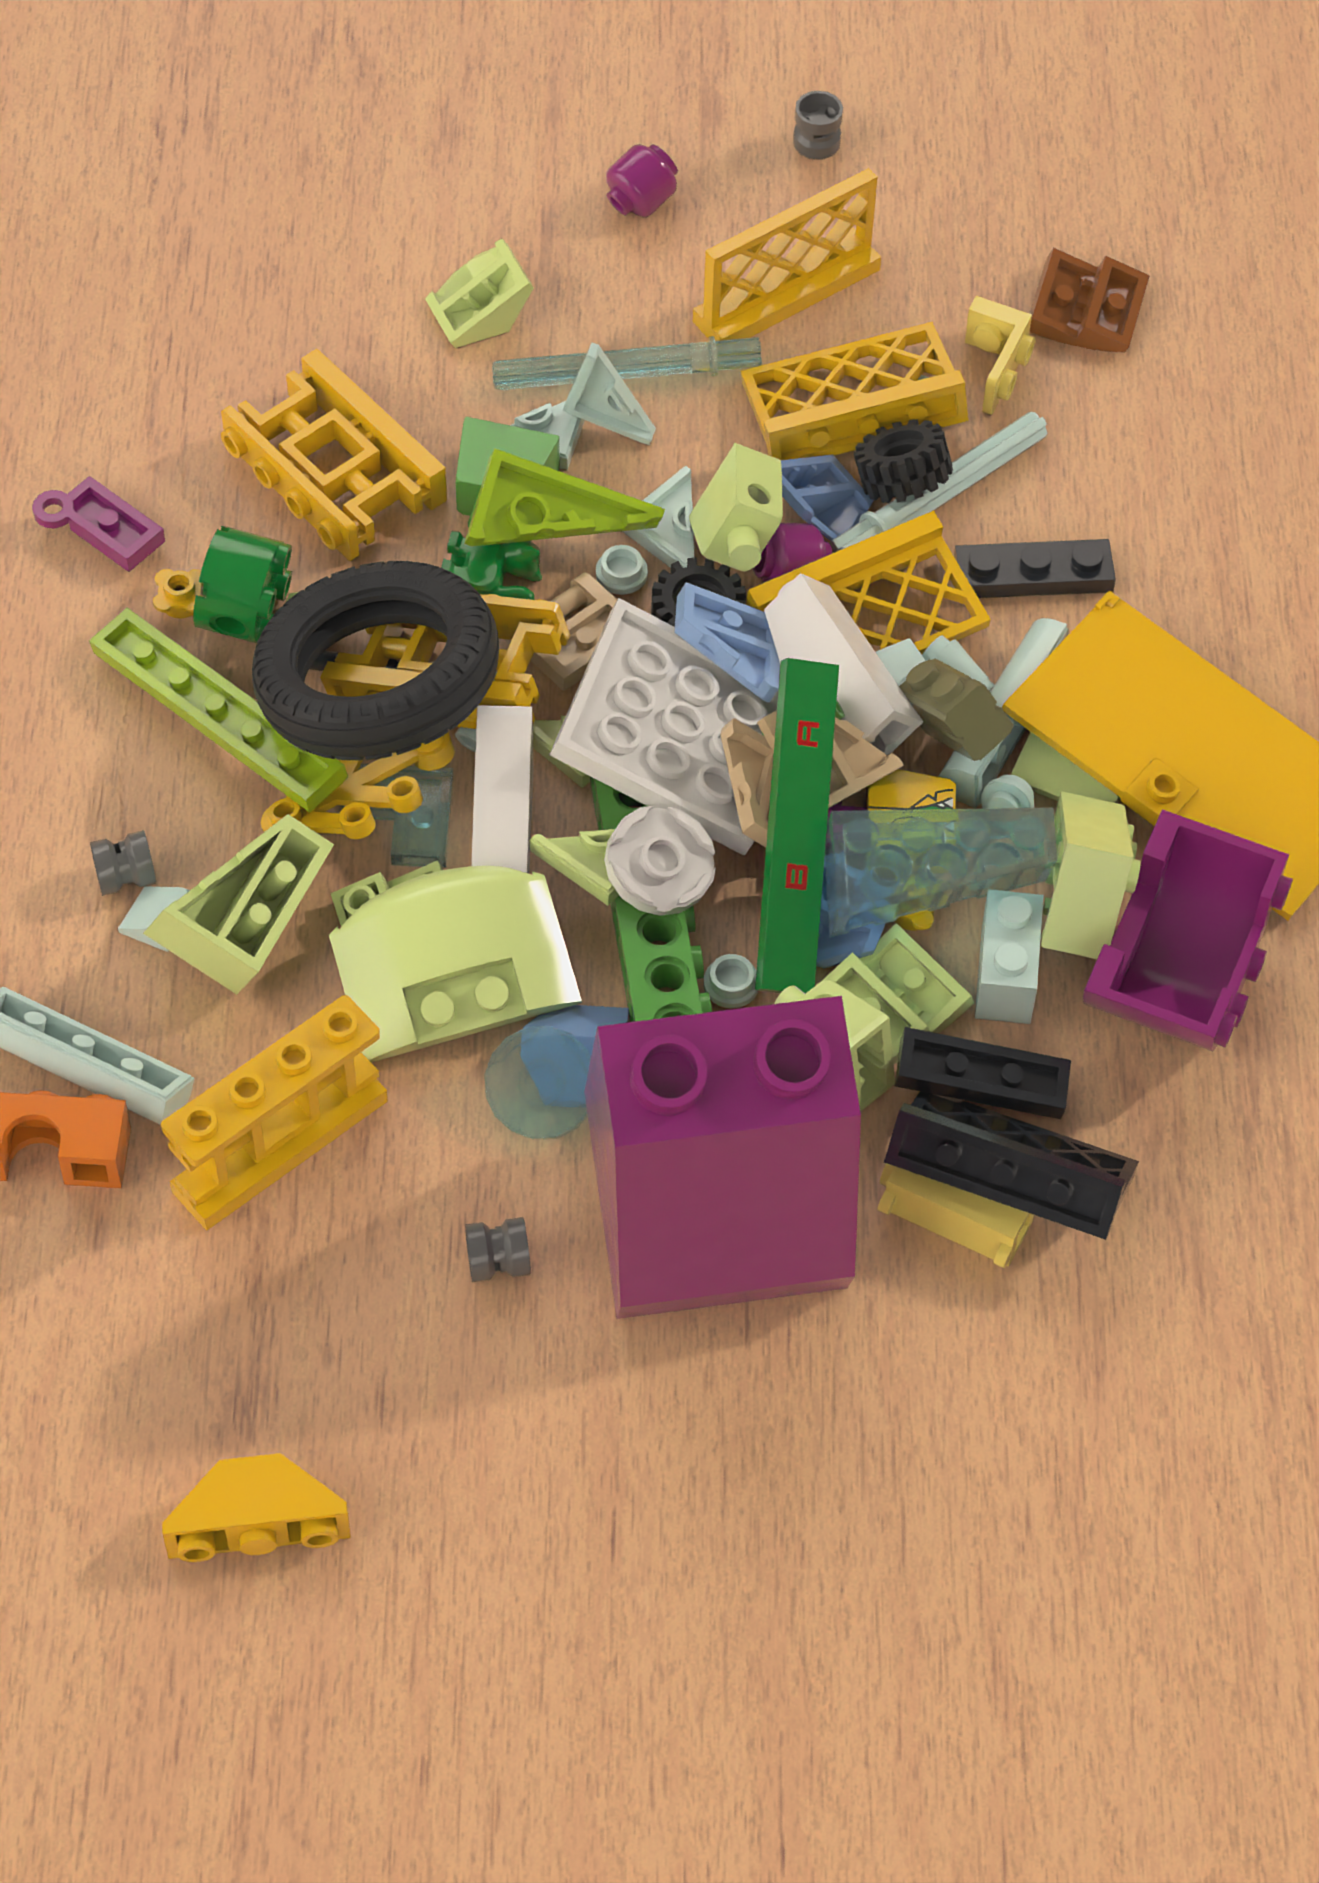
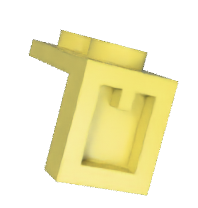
[965,296,1035,415]

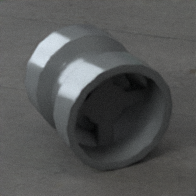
[793,91,843,160]
[90,830,156,896]
[465,1217,531,1282]

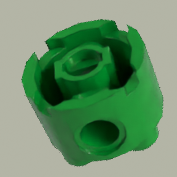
[193,526,292,643]

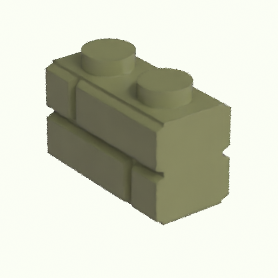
[899,658,1014,761]

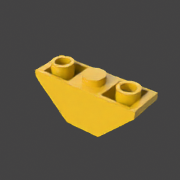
[162,1453,351,1562]

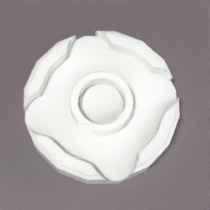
[604,806,716,916]

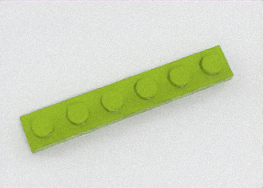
[89,608,349,812]

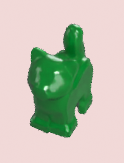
[441,531,542,600]

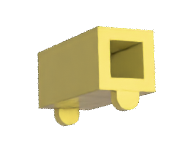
[877,1163,1034,1268]

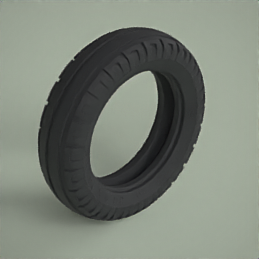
[252,561,499,761]

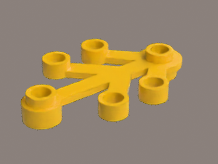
[261,732,455,839]

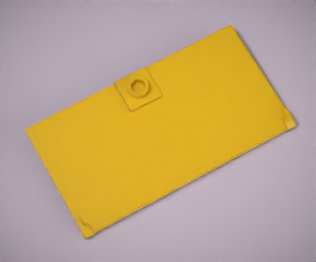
[1002,590,1319,921]

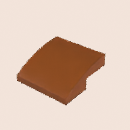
[1029,248,1150,352]

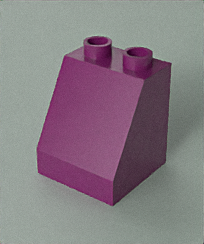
[584,996,861,1319]

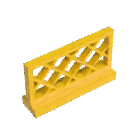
[692,168,881,352]
[740,322,969,460]
[746,510,991,655]

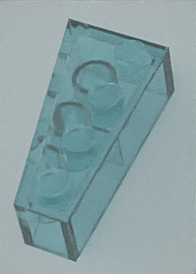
[825,808,1057,938]

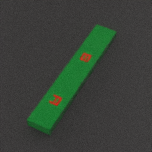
[755,658,839,994]

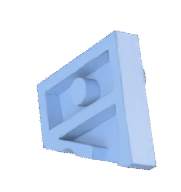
[674,582,780,702]

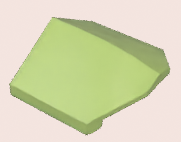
[425,239,534,348]

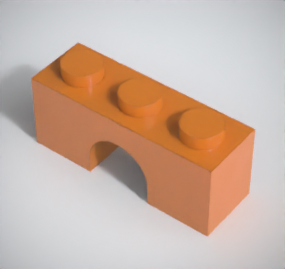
[0,1090,131,1189]

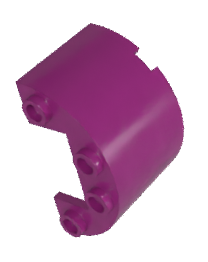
[1083,809,1293,1052]

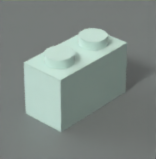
[975,889,1044,1024]

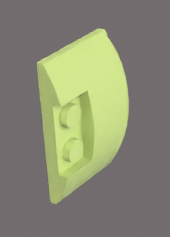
[329,866,582,1063]

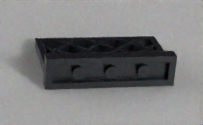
[884,1092,1139,1240]

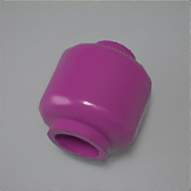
[606,144,678,217]
[753,523,832,583]

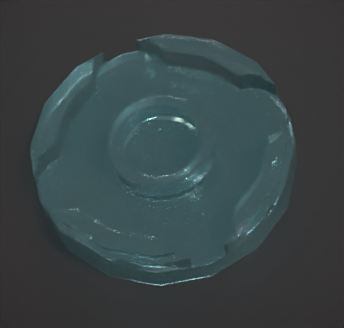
[484,1026,591,1140]

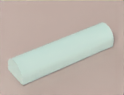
[939,618,1069,809]
[0,986,195,1125]

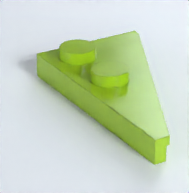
[464,448,665,546]

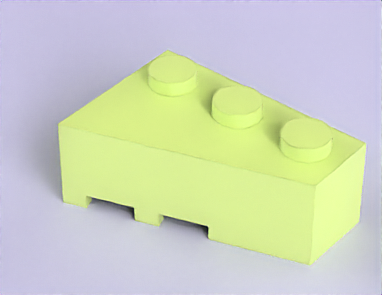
[1040,791,1140,959]
[143,814,334,994]

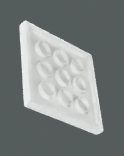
[549,598,779,855]

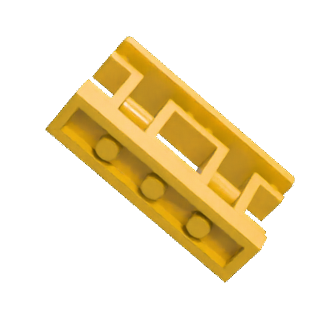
[221,348,447,561]
[320,594,570,729]
[161,995,388,1231]

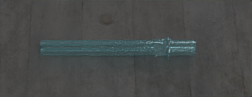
[492,336,762,390]

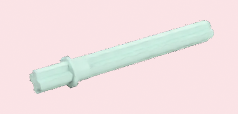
[829,412,1047,554]

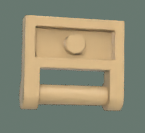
[505,572,617,691]

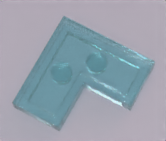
[341,764,454,868]

